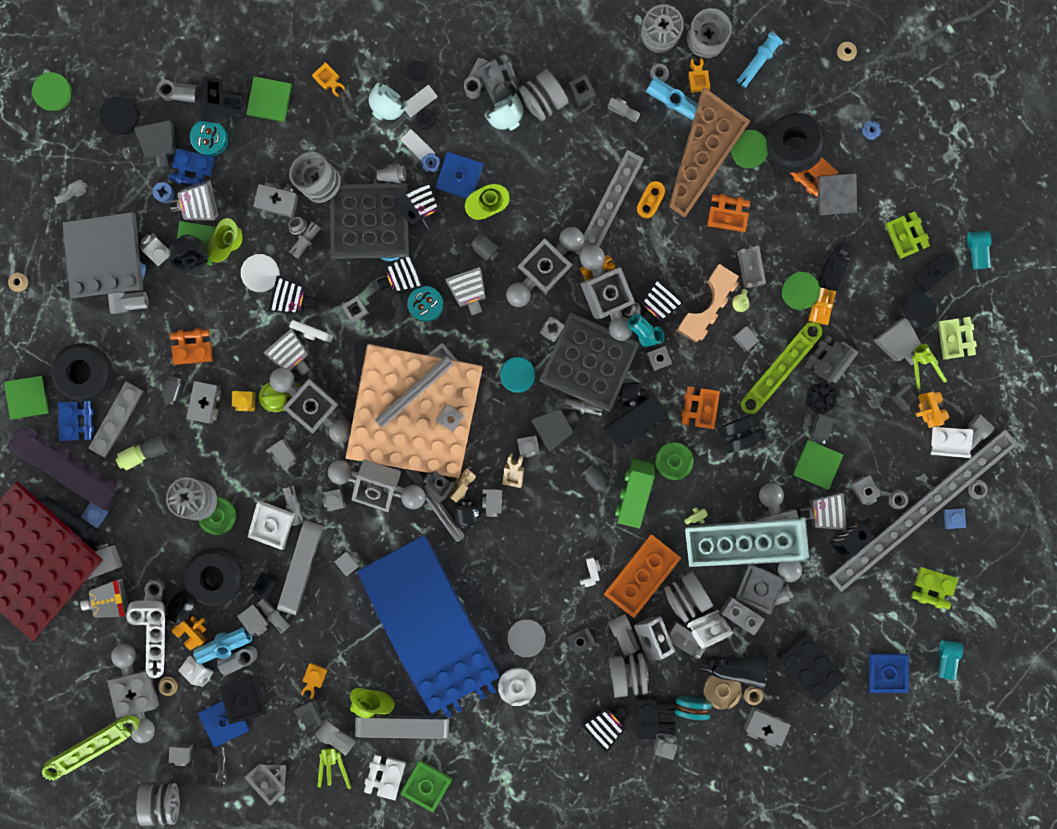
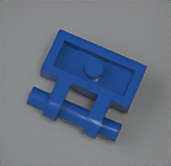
[169,148,215,186]
[58,401,94,441]

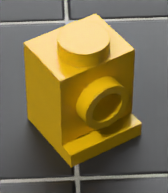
[232,391,256,411]

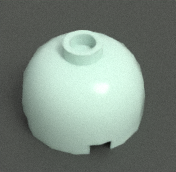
[368,83,408,120]
[485,94,524,130]

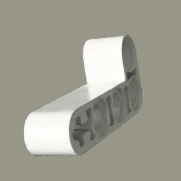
[127,601,165,678]

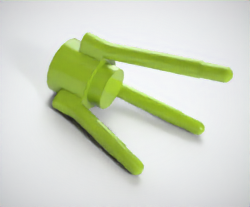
[911,344,947,389]
[317,747,351,789]

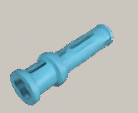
[736,32,783,88]

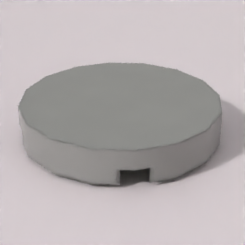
[508,619,545,657]

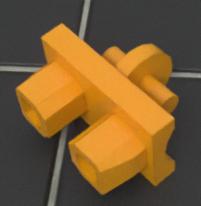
[808,288,836,325]
[915,392,949,428]
[171,616,207,651]

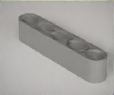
[277,520,324,615]
[355,715,449,739]

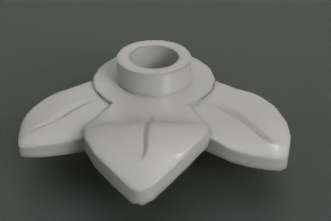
[54,180,88,204]

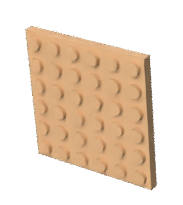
[346,344,483,478]

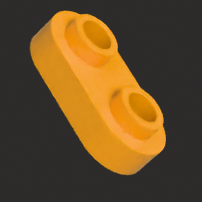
[637,181,665,219]

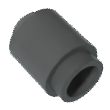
[471,234,500,262]
[160,376,184,405]
[140,434,171,458]
[582,463,610,492]

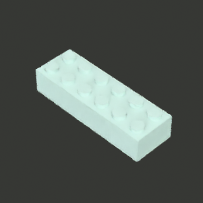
[685,517,809,567]

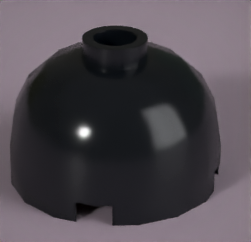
[169,235,209,270]

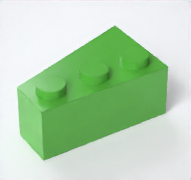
[615,458,655,529]

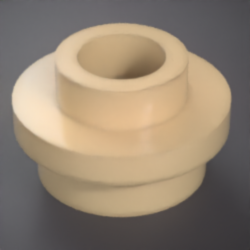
[837,42,857,61]
[8,273,28,292]
[158,676,178,696]
[744,686,764,705]

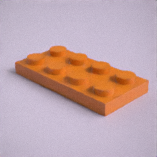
[604,534,681,618]

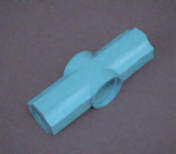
[646,77,698,121]
[193,627,252,665]

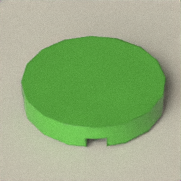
[32,72,72,111]
[730,130,768,169]
[782,272,821,311]
[655,442,694,480]
[199,497,237,535]

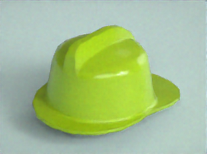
[465,184,510,220]
[207,218,243,263]
[259,381,302,412]
[350,688,395,719]

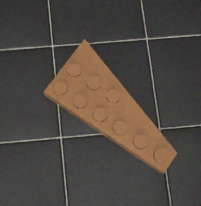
[668,88,750,218]

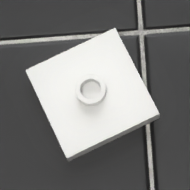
[289,320,333,343]
[248,501,295,550]

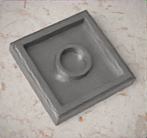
[817,173,857,215]
[735,564,785,615]

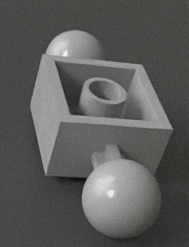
[506,227,584,307]
[580,245,635,341]
[270,368,352,443]
[328,459,426,512]
[756,483,802,582]
[107,644,160,743]

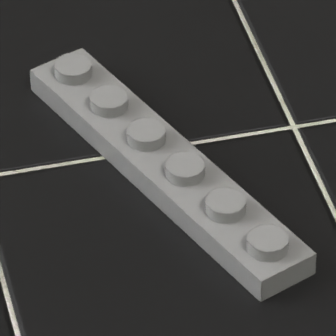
[575,150,644,256]

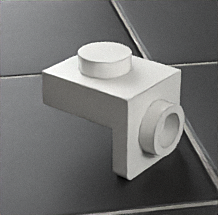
[140,233,169,266]
[579,556,601,587]
[178,655,214,687]

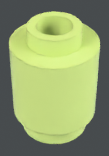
[116,445,146,471]

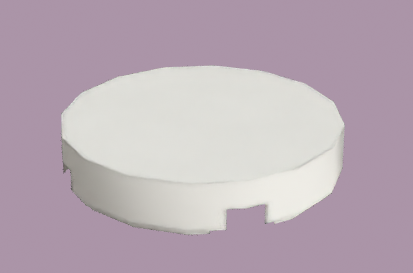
[241,254,280,292]
[498,667,536,706]

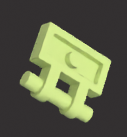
[938,317,977,360]

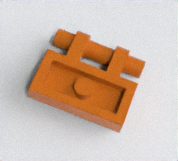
[790,157,839,197]
[707,193,751,233]
[170,328,213,365]
[681,386,720,429]

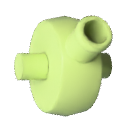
[733,289,749,312]
[684,507,708,525]

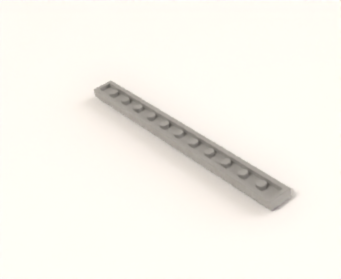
[828,429,1017,592]

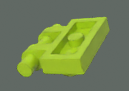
[885,211,930,259]
[912,567,958,609]

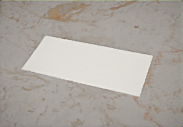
[405,85,438,118]
[400,129,435,161]

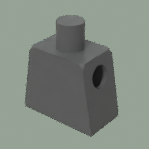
[134,120,176,169]
[531,409,579,452]

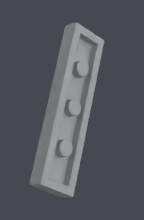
[89,382,144,458]

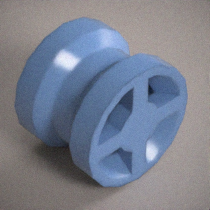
[153,182,175,203]

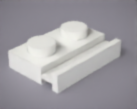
[931,427,973,458]
[687,610,733,649]

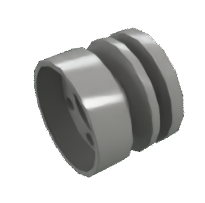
[641,5,684,53]
[687,8,732,58]
[519,69,569,122]
[289,152,341,203]
[166,477,217,521]
[664,572,713,623]
[609,653,649,698]
[136,783,180,826]

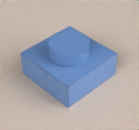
[81,501,109,528]
[944,508,966,529]

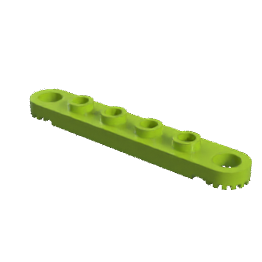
[740,322,822,414]
[42,715,139,781]

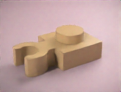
[503,454,524,488]
[448,469,476,502]

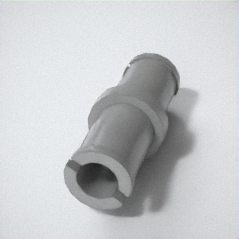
[289,221,322,259]
[564,397,603,416]
[282,485,304,526]
[255,598,290,634]

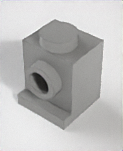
[517,435,540,457]
[266,439,298,470]
[323,488,346,511]
[482,489,502,517]
[653,733,678,760]

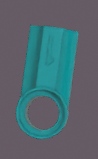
[967,230,991,270]
[627,313,664,347]
[938,640,963,680]

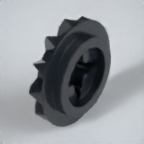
[806,383,837,413]

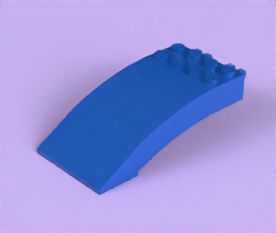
[357,535,499,718]

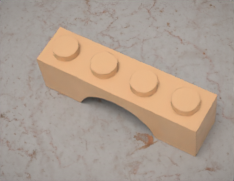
[677,264,739,342]

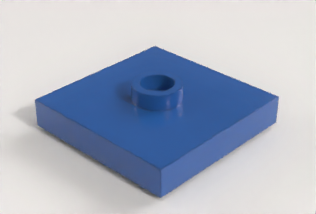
[435,152,484,199]
[869,653,909,693]
[198,701,250,748]

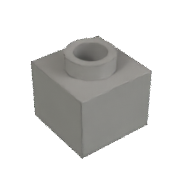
[341,296,369,323]
[733,326,759,351]
[646,346,672,371]
[436,403,464,432]
[334,550,360,576]
[169,743,193,766]

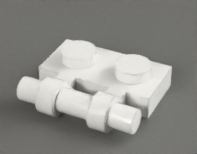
[364,754,406,800]

